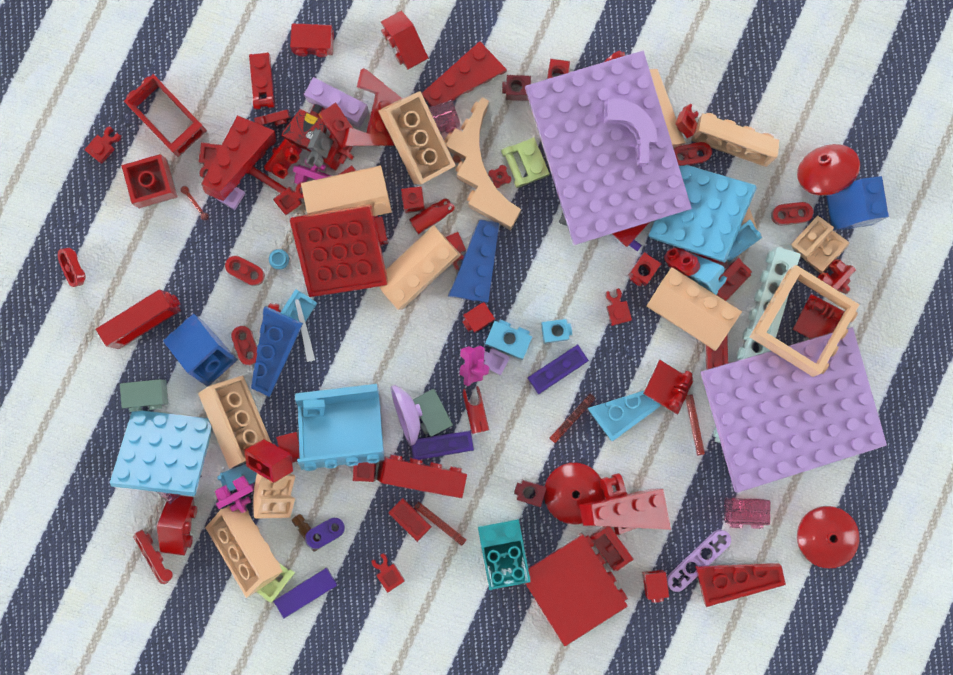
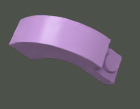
[604,99,658,166]

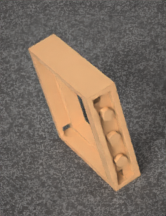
[750,265,859,377]

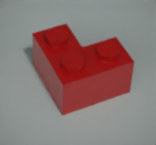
[381,10,429,70]
[157,494,197,556]

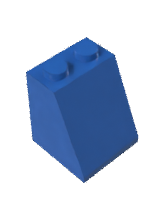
[826,176,889,231]
[163,313,238,387]

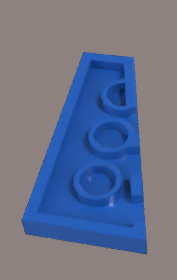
[448,219,499,303]
[251,306,303,397]

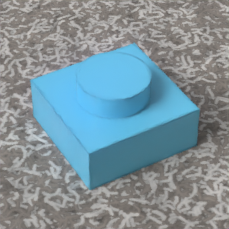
[303,398,325,417]

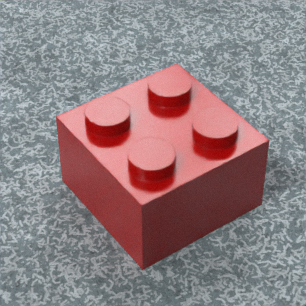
[121,154,178,209]

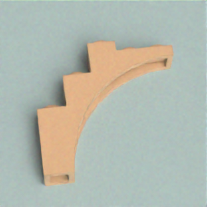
[444,97,521,230]

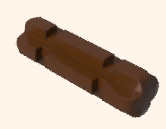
[292,514,320,552]

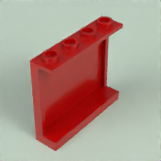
[525,533,628,647]

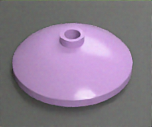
[391,385,422,446]

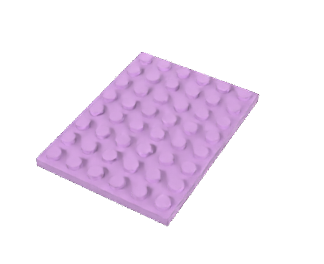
[525,50,692,246]
[701,327,887,493]

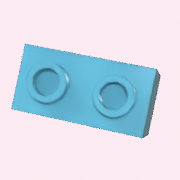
[485,320,533,360]

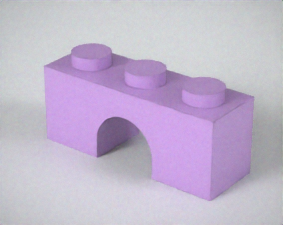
[304,77,369,128]

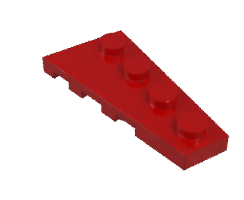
[695,563,786,607]

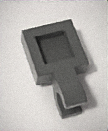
[306,130,333,168]

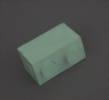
[120,379,168,412]
[413,389,453,437]

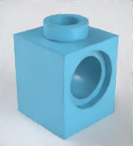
[541,319,572,344]

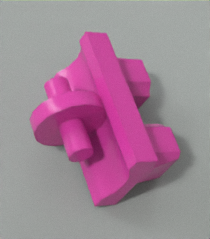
[293,159,332,184]
[459,346,490,386]
[215,475,254,513]

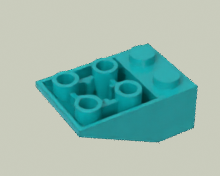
[478,519,531,590]

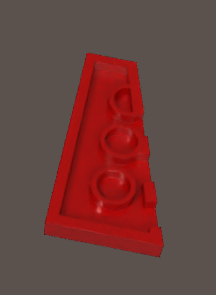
[422,41,507,110]

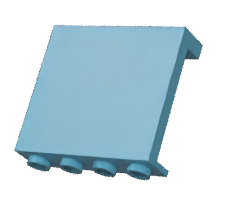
[295,384,385,471]

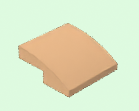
[791,216,850,274]
[253,473,295,519]

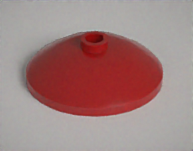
[797,144,860,195]
[544,463,605,525]
[797,506,859,568]

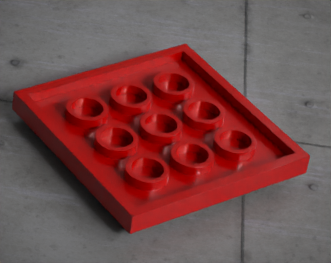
[290,204,388,297]

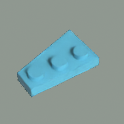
[587,390,661,442]

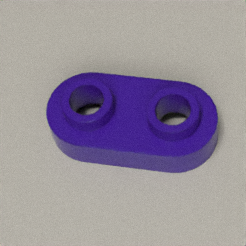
[305,517,345,549]

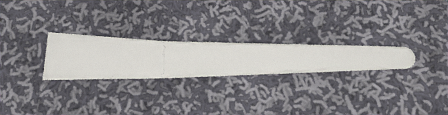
[295,299,315,362]

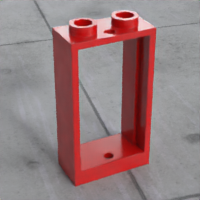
[124,74,207,157]
[95,289,181,349]

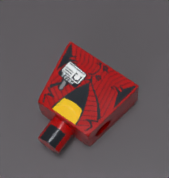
[281,104,327,153]

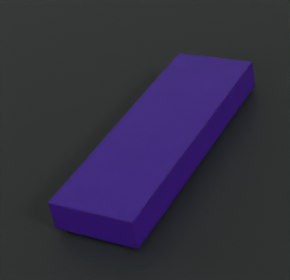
[527,344,589,395]
[411,430,474,460]
[273,567,338,619]

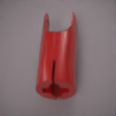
[409,198,455,235]
[463,386,489,434]

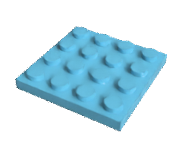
[648,165,757,263]
[110,411,213,496]

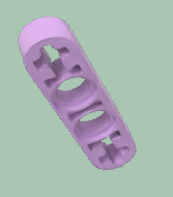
[667,530,731,592]

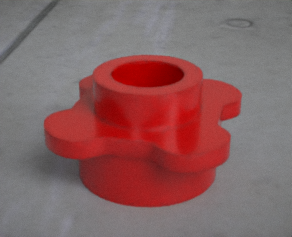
[488,165,512,188]

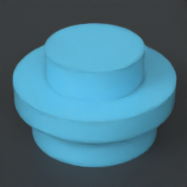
[269,249,289,270]

